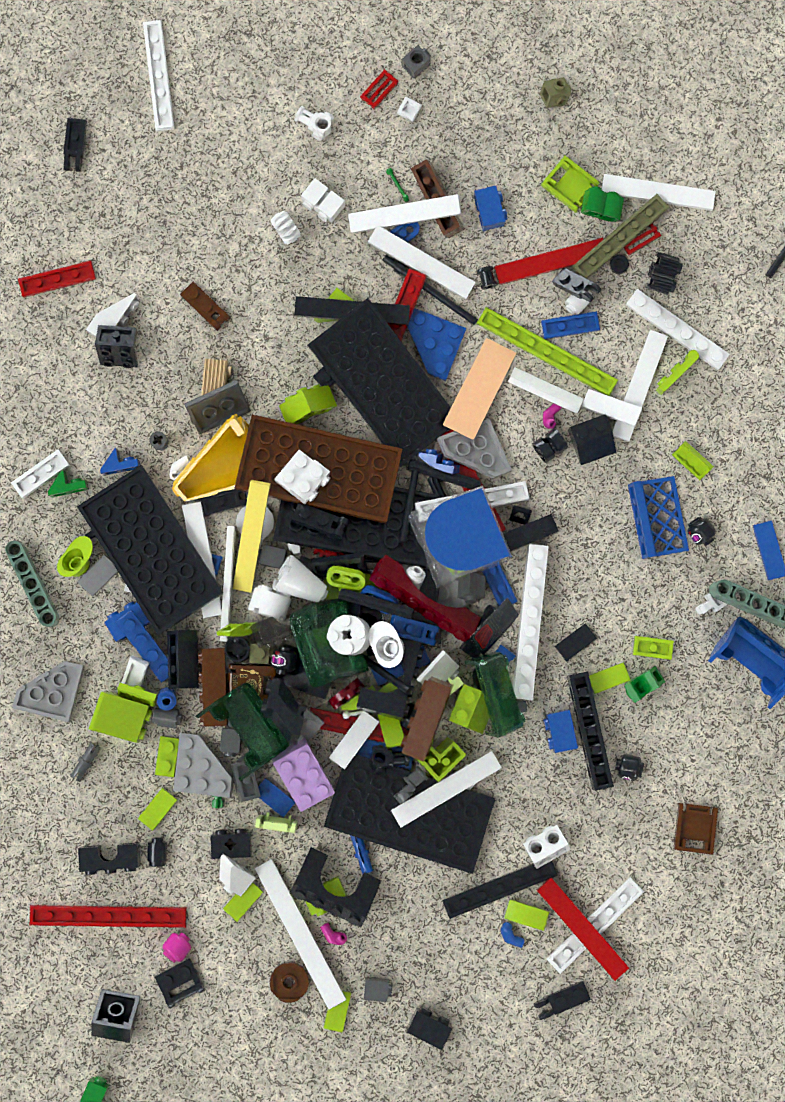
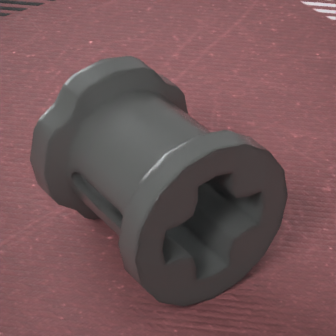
[149,431,169,451]

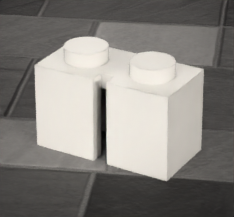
[301,178,345,223]

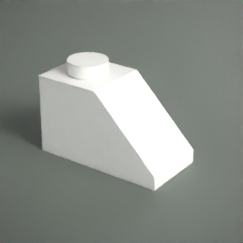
[219,854,255,896]

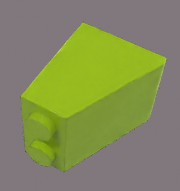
[447,684,497,734]
[89,691,153,743]

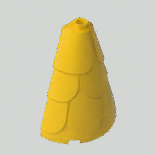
[172,414,249,502]

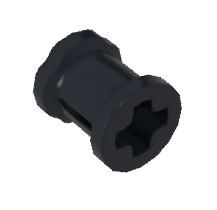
[477,266,498,290]

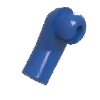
[500,922,525,948]

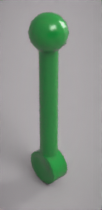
[386,168,409,202]

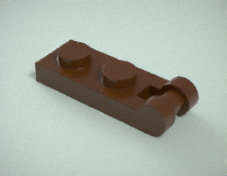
[180,282,230,331]

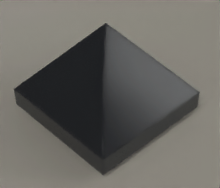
[509,505,532,525]

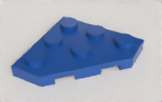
[407,308,466,381]

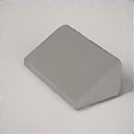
[77,555,118,596]

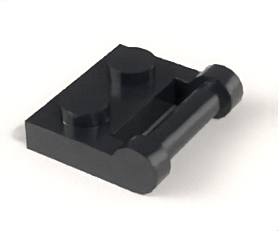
[154,958,205,1009]

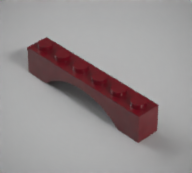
[369,555,481,642]

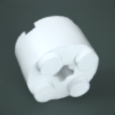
[248,585,292,622]
[327,615,370,655]

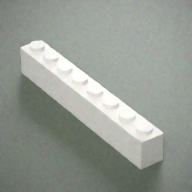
[512,544,549,700]

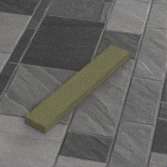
[572,194,669,279]

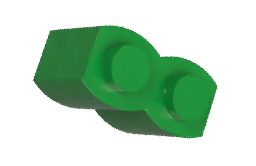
[581,186,624,223]

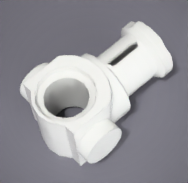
[294,106,334,141]

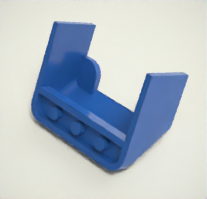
[708,617,785,709]

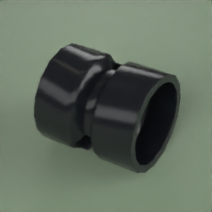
[532,428,568,463]
[224,637,250,662]

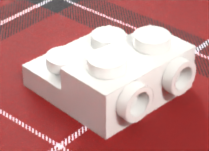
[275,450,330,504]

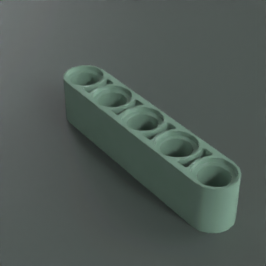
[5,540,60,627]
[709,579,785,629]

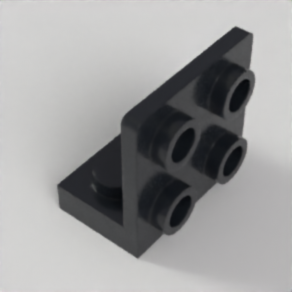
[95,325,138,368]

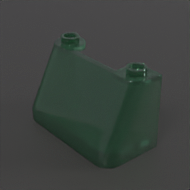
[289,598,369,687]

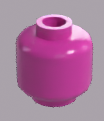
[162,932,192,963]

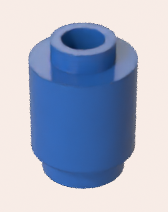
[157,687,177,710]

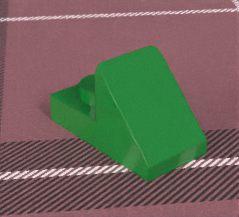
[48,470,89,498]

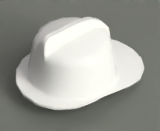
[369,621,405,668]

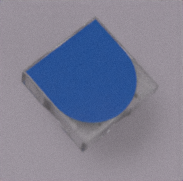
[408,486,512,588]

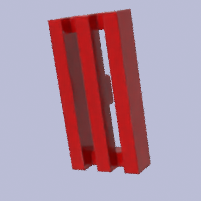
[360,69,399,109]
[624,223,661,256]

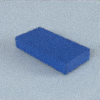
[258,778,295,817]

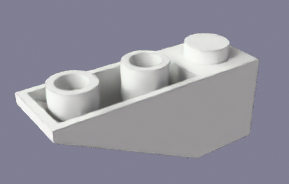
[86,293,139,338]

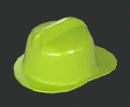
[57,536,93,577]

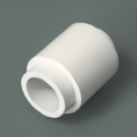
[565,291,593,314]
[406,566,425,590]

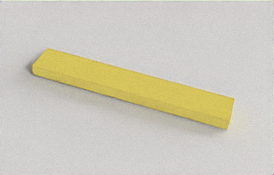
[233,480,270,593]

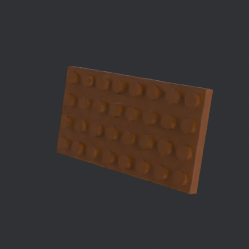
[234,414,402,524]

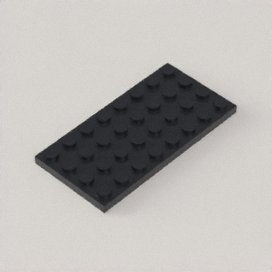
[307,298,451,467]
[77,465,224,635]
[273,487,437,568]
[324,755,495,874]

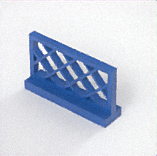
[628,476,689,559]

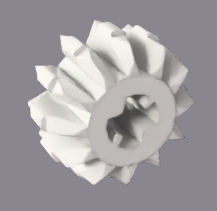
[271,211,300,245]

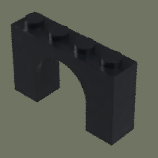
[356,637,424,720]
[289,847,382,927]

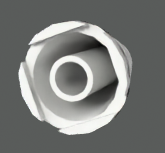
[272,555,328,603]

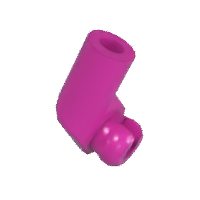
[543,403,562,429]
[320,922,347,945]

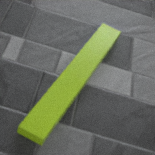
[477,307,618,396]

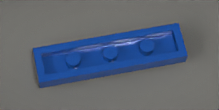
[116,609,168,683]

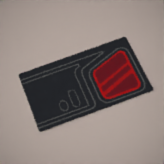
[470,598,519,655]

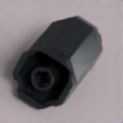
[260,677,307,746]

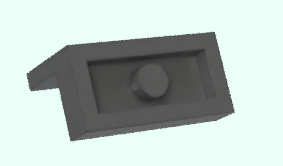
[230,759,260,802]

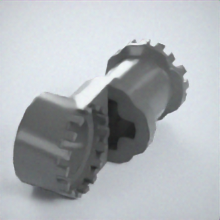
[394,765,429,804]

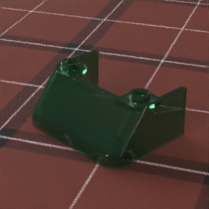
[464,652,525,738]
[195,683,289,781]

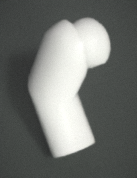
[169,455,191,480]

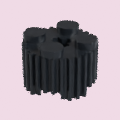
[645,251,683,295]

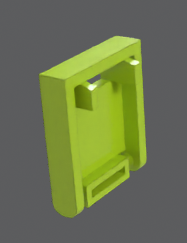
[541,155,600,213]

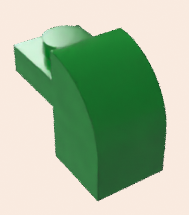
[624,665,665,703]

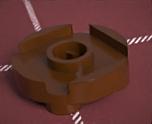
[269,962,309,1003]

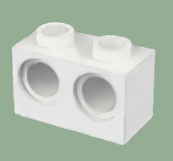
[523,825,570,869]

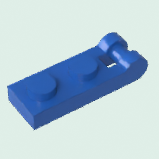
[390,615,440,646]

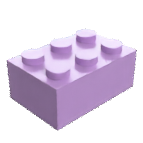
[271,737,335,812]

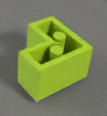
[279,384,337,424]
[415,737,466,782]

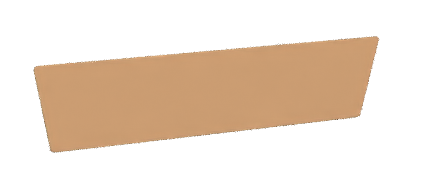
[443,338,516,439]

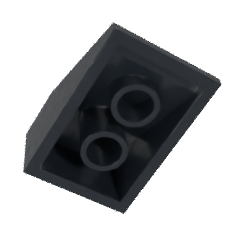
[275,643,339,700]

